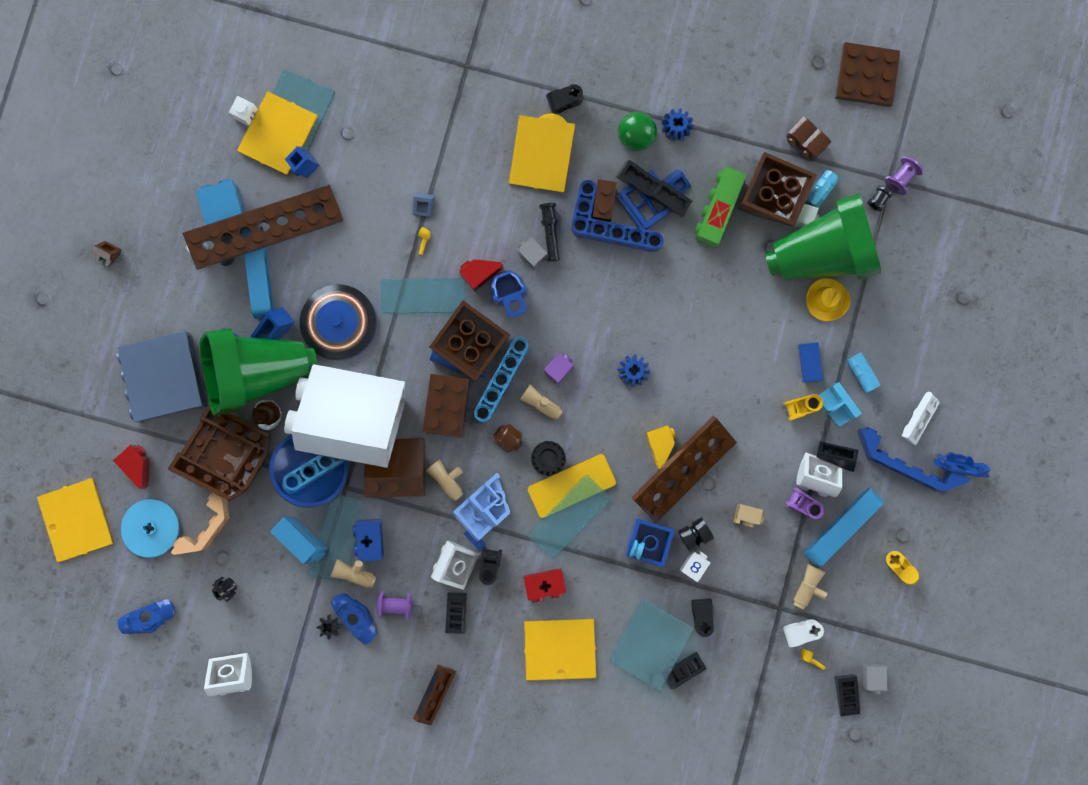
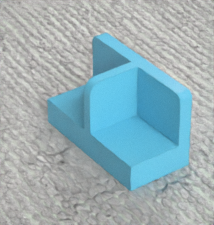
[819,382,862,427]

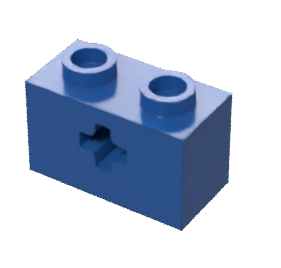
[353,519,384,562]

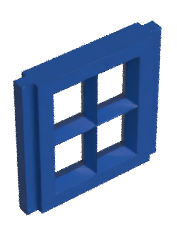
[616,170,672,230]

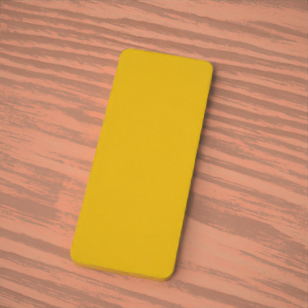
[527,454,616,518]

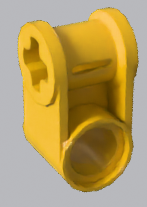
[783,394,823,421]

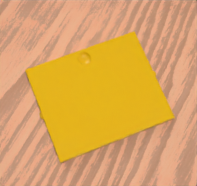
[237,91,318,176]
[509,115,575,192]
[37,478,114,563]
[524,619,596,681]

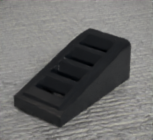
[817,441,858,472]
[445,592,467,634]
[661,652,706,689]
[834,674,860,717]

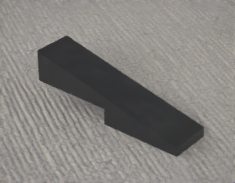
[616,160,693,217]

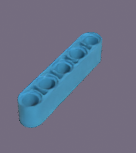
[241,225,274,319]
[474,337,529,423]
[282,455,347,494]
[804,488,884,568]

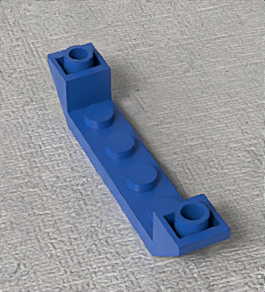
[858,427,970,492]

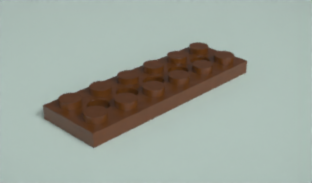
[631,416,737,524]

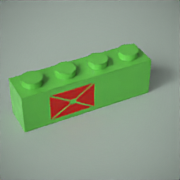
[694,166,747,248]

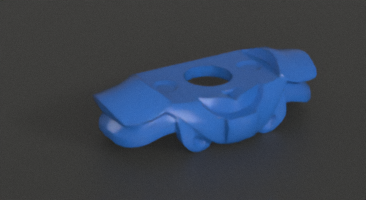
[934,452,991,477]
[331,593,377,645]
[118,599,175,635]

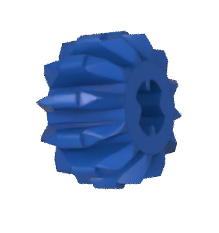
[661,108,693,141]
[617,354,650,387]

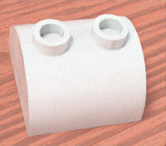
[796,453,842,498]
[431,540,479,590]
[204,653,252,697]

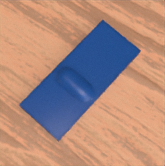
[464,531,486,550]

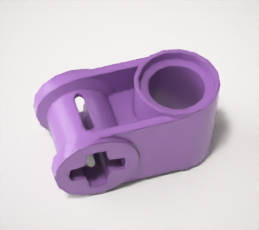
[785,487,824,519]

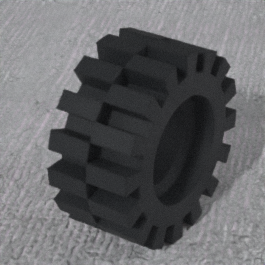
[531,441,566,476]

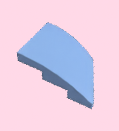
[452,473,510,541]

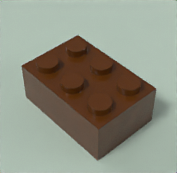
[422,374,470,438]

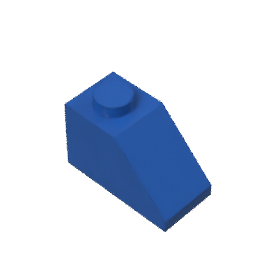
[250,308,295,340]

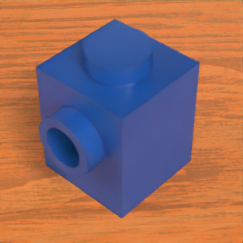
[285,146,320,178]

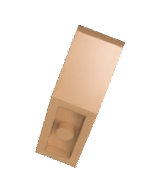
[171,493,230,555]

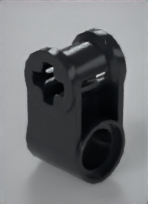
[546,84,583,114]
[479,546,502,585]
[691,598,714,637]

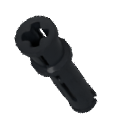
[539,203,560,262]

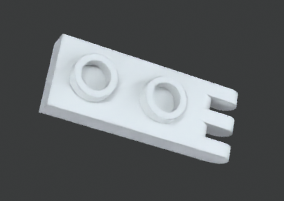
[902,392,939,446]

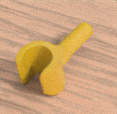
[418,227,431,255]
[800,649,825,670]

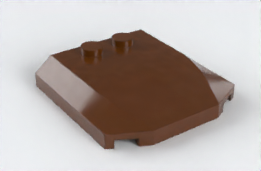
[168,405,270,502]

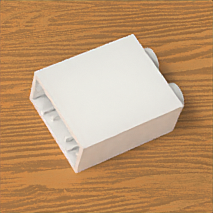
[284,364,406,468]

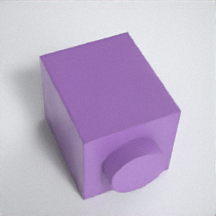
[544,353,573,384]

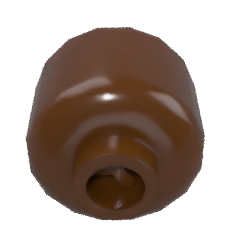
[493,424,523,453]

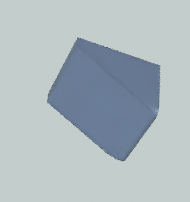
[413,193,434,217]

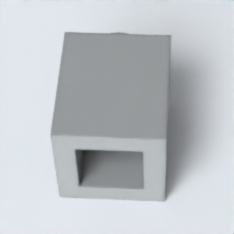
[518,237,547,269]
[862,663,887,694]

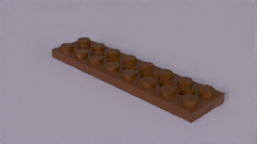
[182,185,343,270]

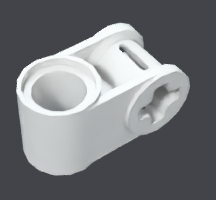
[783,619,824,647]

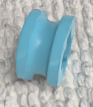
[630,540,645,559]

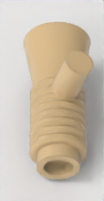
[520,384,563,420]
[425,459,463,501]
[330,559,376,588]
[793,564,827,610]

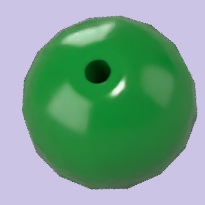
[618,111,657,151]

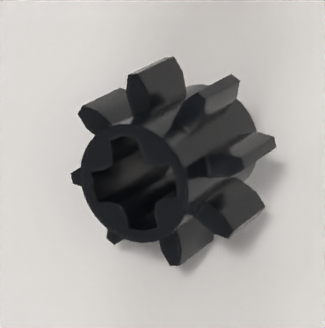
[212,576,237,602]
[316,614,342,640]

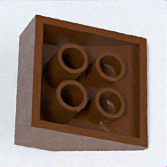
[738,152,817,227]
[429,300,511,381]
[364,439,425,497]

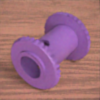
[885,156,924,195]
[377,591,413,621]

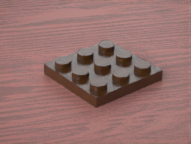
[835,42,900,107]

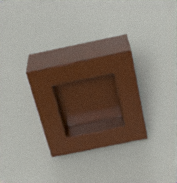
[93,241,122,266]

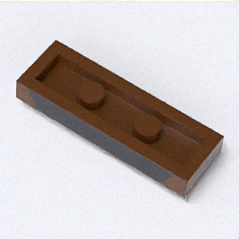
[413,664,456,725]

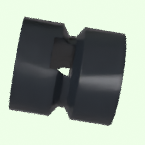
[678,517,714,553]

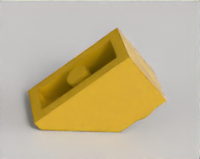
[645,425,676,469]

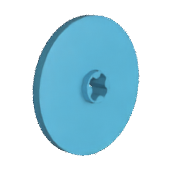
[121,499,180,557]

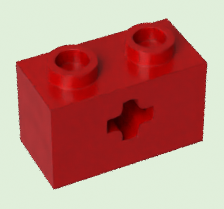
[523,568,566,603]

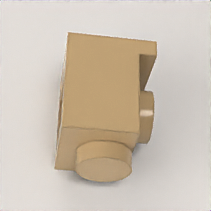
[733,504,765,527]

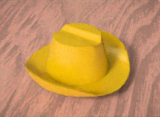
[807,278,850,321]

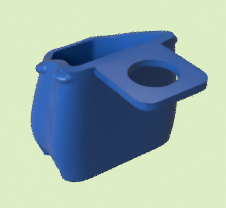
[489,270,528,317]

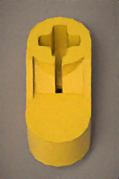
[886,551,919,586]

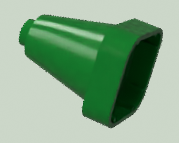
[765,194,881,280]
[200,328,317,416]

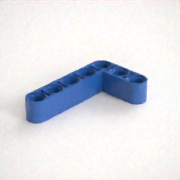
[571,180,664,252]

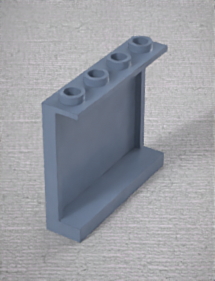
[117,331,207,423]

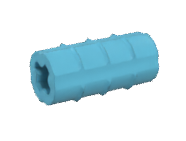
[805,170,840,209]
[846,352,881,393]

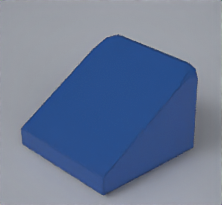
[663,169,691,193]

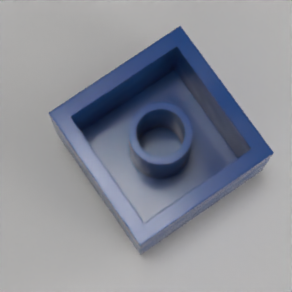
[625,518,675,568]

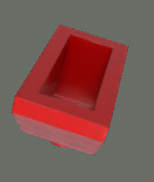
[459,259,504,292]
[113,445,149,489]

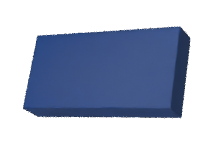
[798,342,823,383]

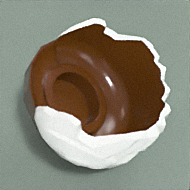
[252,400,282,430]

